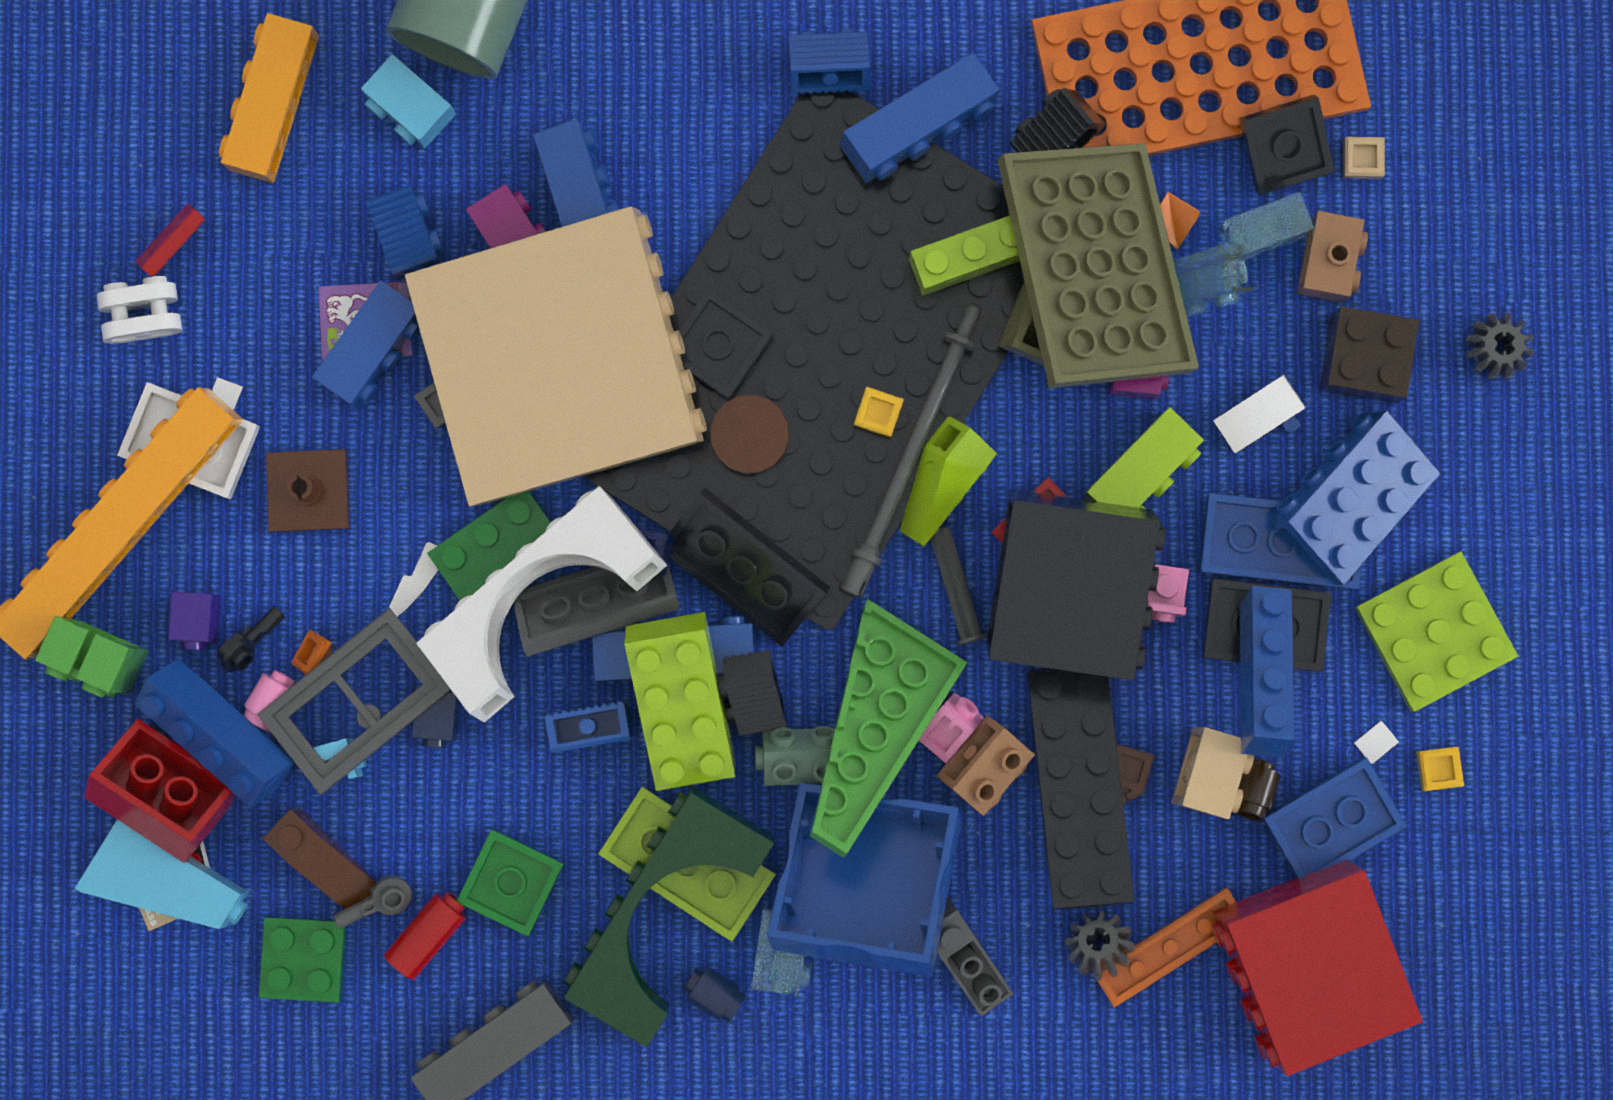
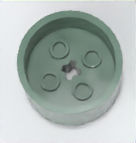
[385,0,528,79]

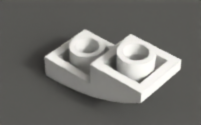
[1213,375,1306,453]

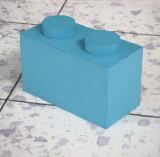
[361,54,456,149]

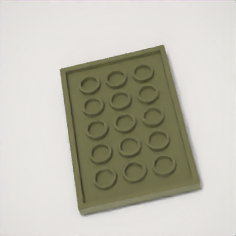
[997,143,1199,389]

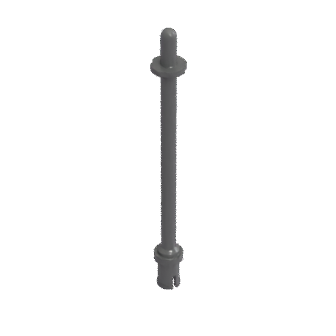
[839,303,981,598]

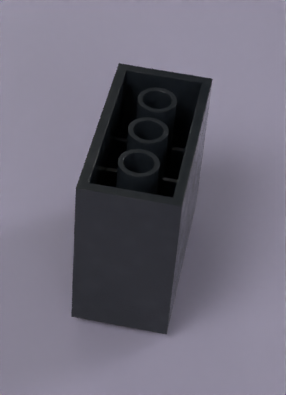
[986,489,1165,681]

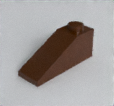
[262,807,377,909]

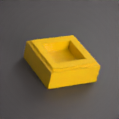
[854,387,904,438]
[1416,747,1464,791]

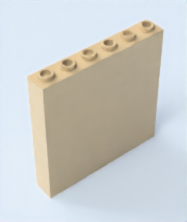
[405,206,707,506]

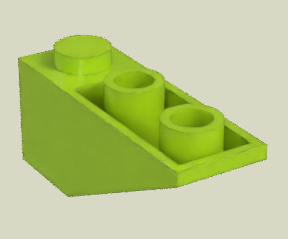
[899,416,997,547]

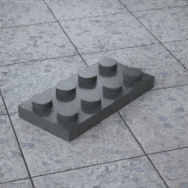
[513,547,681,657]

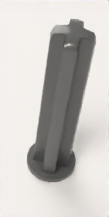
[931,527,988,646]

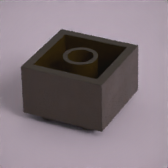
[1319,306,1419,403]

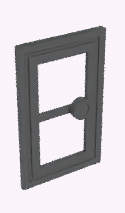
[257,607,451,795]

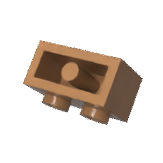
[936,715,1035,816]

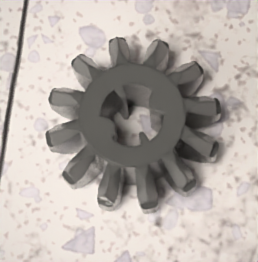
[1465,313,1534,380]
[1065,909,1135,980]

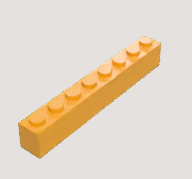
[0,387,244,660]

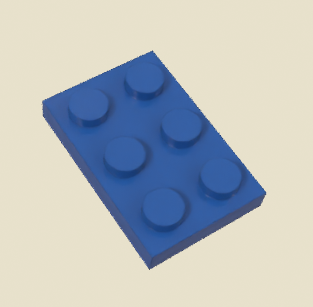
[1264,757,1407,879]

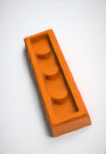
[1092,887,1236,1008]

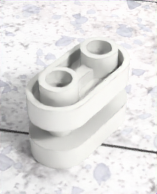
[96,276,183,344]

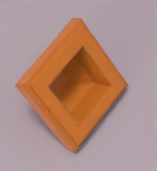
[291,629,332,674]

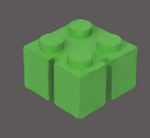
[35,616,149,698]

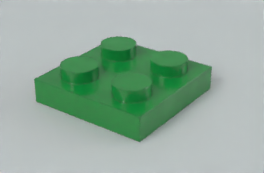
[457,829,565,937]
[259,916,346,1003]

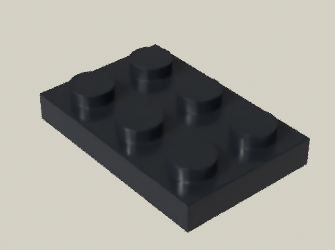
[1202,579,1331,672]

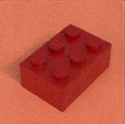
[84,719,235,863]

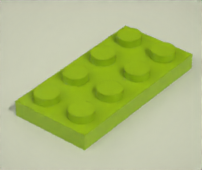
[598,787,776,942]

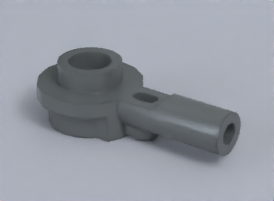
[333,876,412,929]

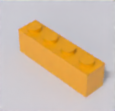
[219,13,319,184]

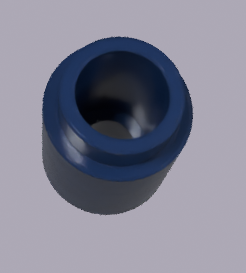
[684,966,746,1022]

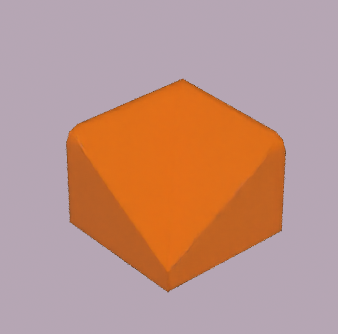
[1160,192,1201,250]

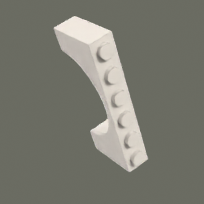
[416,486,667,722]

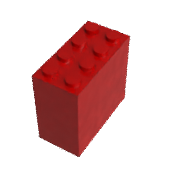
[1211,860,1423,1077]

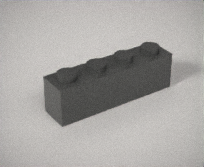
[410,980,574,1100]

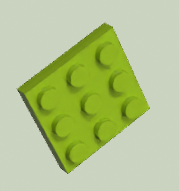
[1354,552,1519,712]

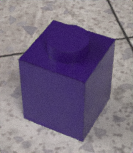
[168,592,220,650]

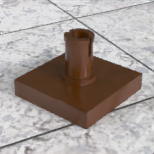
[266,449,350,533]

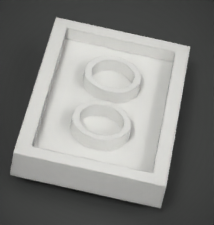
[117,382,260,500]

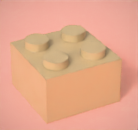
[1171,727,1254,819]

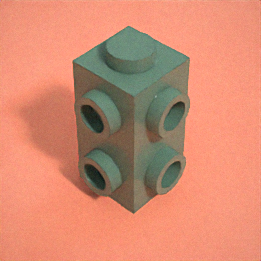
[755,726,835,786]

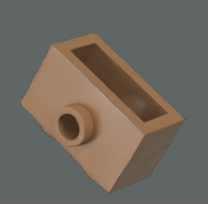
[1296,211,1368,303]

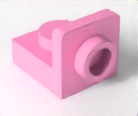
[1148,564,1189,623]
[919,693,984,763]

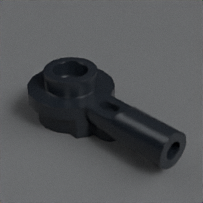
[217,606,285,673]

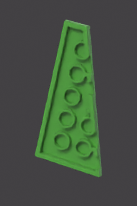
[810,599,968,858]

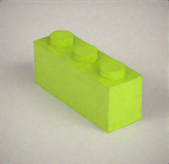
[909,216,1020,296]
[1083,407,1204,509]

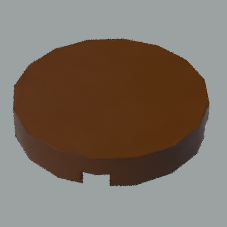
[710,395,789,475]

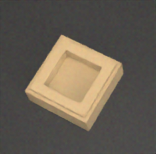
[1343,137,1385,179]

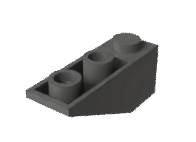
[937,897,1013,1016]

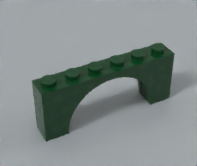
[562,786,774,1047]

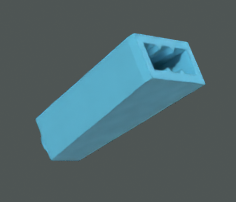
[75,819,249,929]

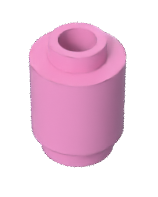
[243,670,295,732]

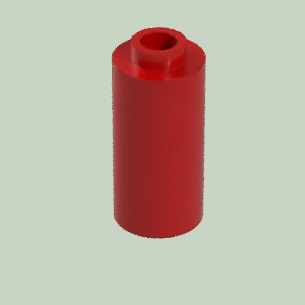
[384,892,466,980]

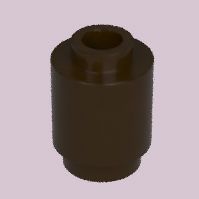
[1235,759,1281,822]

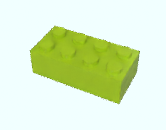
[624,612,735,791]

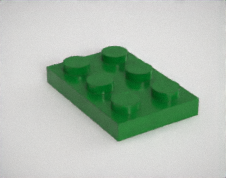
[427,491,551,600]

